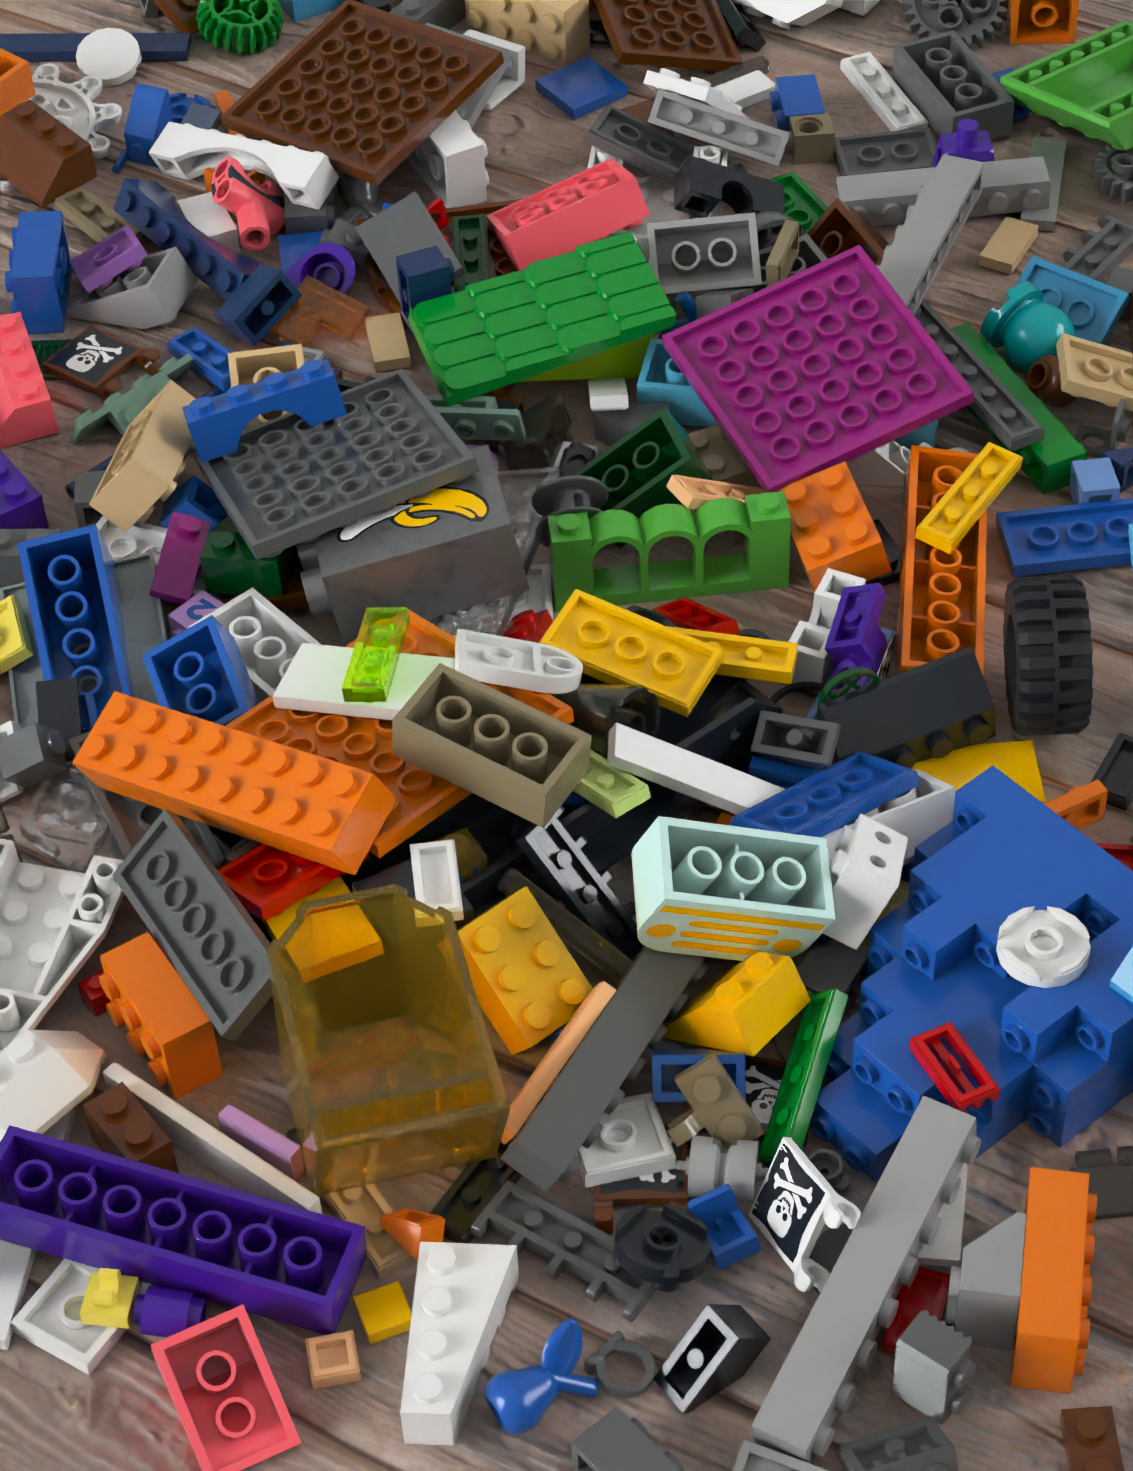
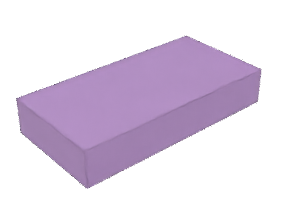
[218,1104,305,1182]

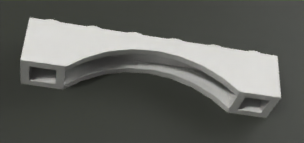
[148,122,339,210]

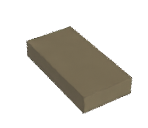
[766,220,800,287]

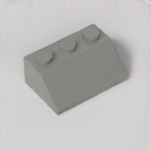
[646,212,762,295]

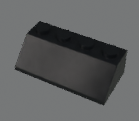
[818,647,996,769]

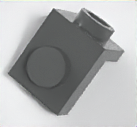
[318,218,369,265]

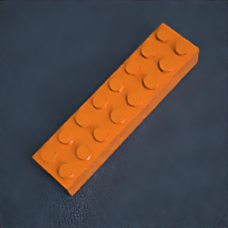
[895,445,987,676]
[72,691,397,875]

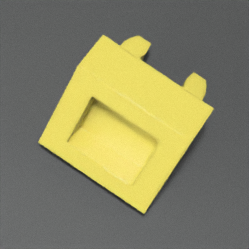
[79,1268,141,1329]

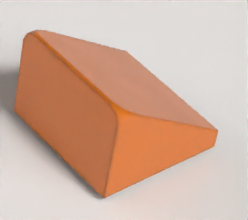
[380,1208,445,1260]

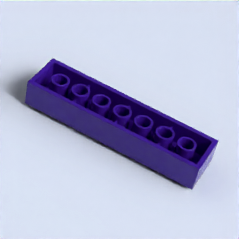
[0,1125,367,1335]

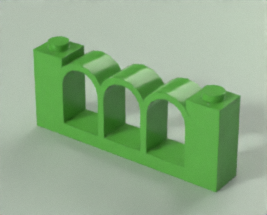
[547,491,791,612]

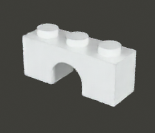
[788,568,866,692]

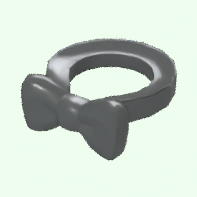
[584,1331,655,1399]

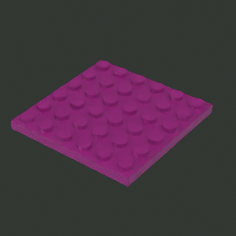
[662,245,974,493]

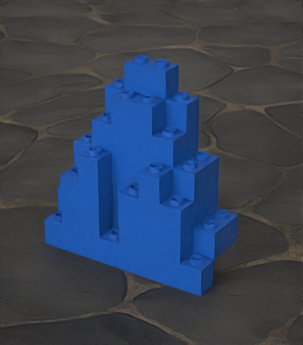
[810,766,1133,1182]

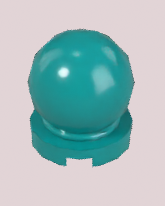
[980,281,1075,374]

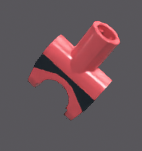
[211,156,285,251]

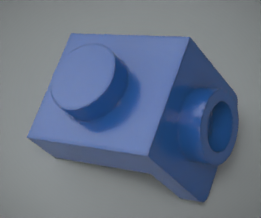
[687,1184,762,1270]

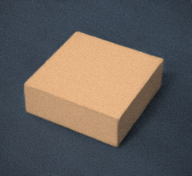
[305,1330,362,1390]

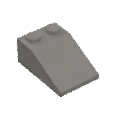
[67,247,198,329]

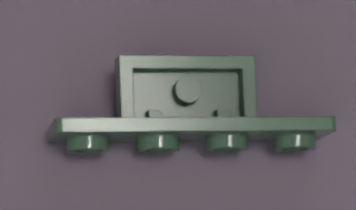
[70,354,194,444]
[425,395,526,441]

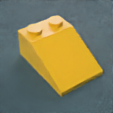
[662,951,811,1057]

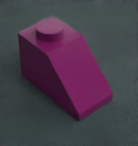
[149,512,211,605]

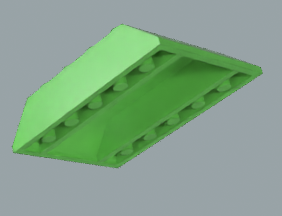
[1000,20,1133,150]

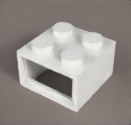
[823,813,908,950]

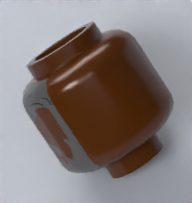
[1027,354,1077,407]

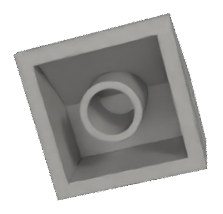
[946,1212,1026,1351]

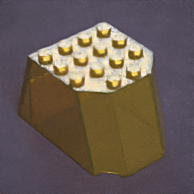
[267,884,510,1196]

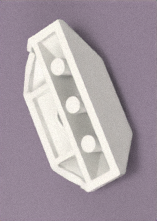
[736,0,843,29]
[0,1029,106,1142]

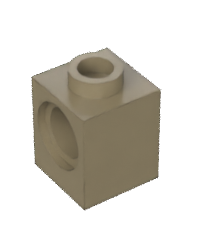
[785,113,835,165]

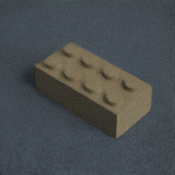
[392,663,591,828]

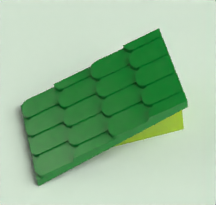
[408,231,676,407]

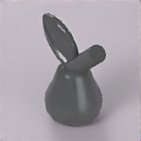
[337,172,383,226]

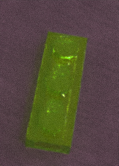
[342,607,410,703]

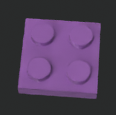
[69,224,148,293]

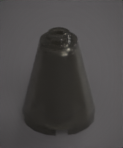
[549,683,661,759]

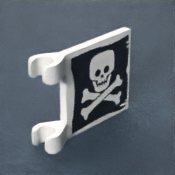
[748,1137,861,1292]

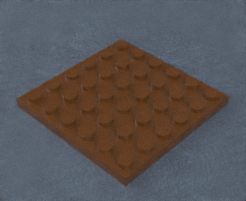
[221,0,504,186]

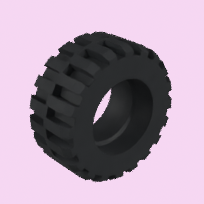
[1003,575,1093,736]

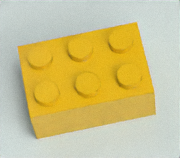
[439,886,593,1055]

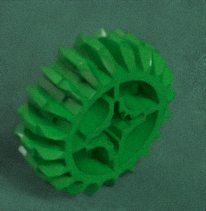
[196,0,284,56]

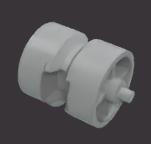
[676,1135,769,1203]

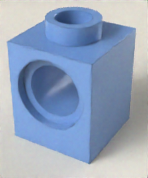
[1068,457,1121,505]

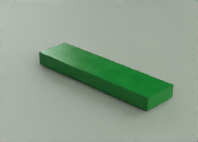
[758,989,848,1168]

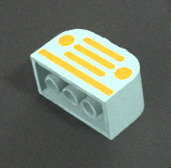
[631,816,836,961]

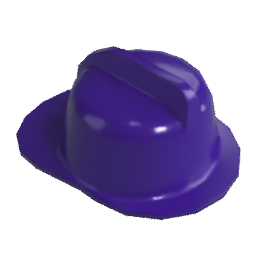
[284,243,356,318]

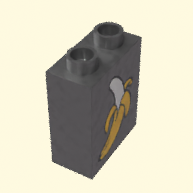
[296,445,530,643]

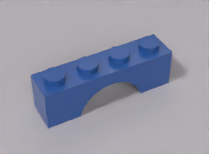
[182,359,347,463]

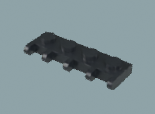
[516,805,644,978]

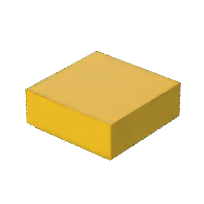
[353,1281,412,1344]

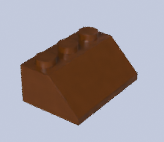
[0,99,97,208]
[807,198,890,265]

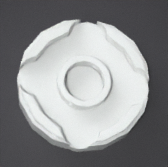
[76,28,142,87]
[996,906,1091,988]

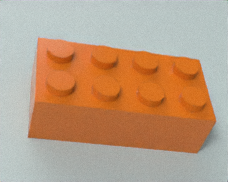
[1010,1167,1097,1394]

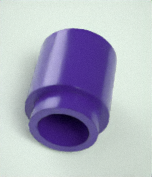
[133,1285,207,1338]

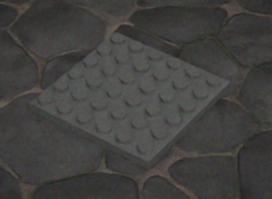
[192,368,479,560]

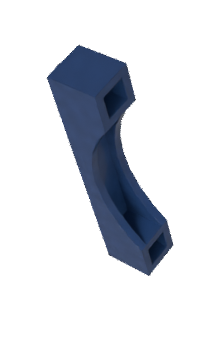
[113,178,260,301]

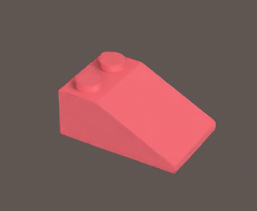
[151,1304,301,1471]

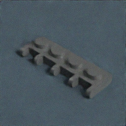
[1063,214,1133,282]
[470,1180,657,1322]

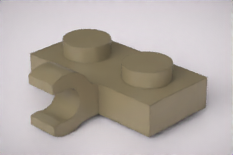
[667,1052,764,1149]

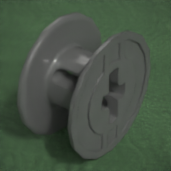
[532,475,608,548]

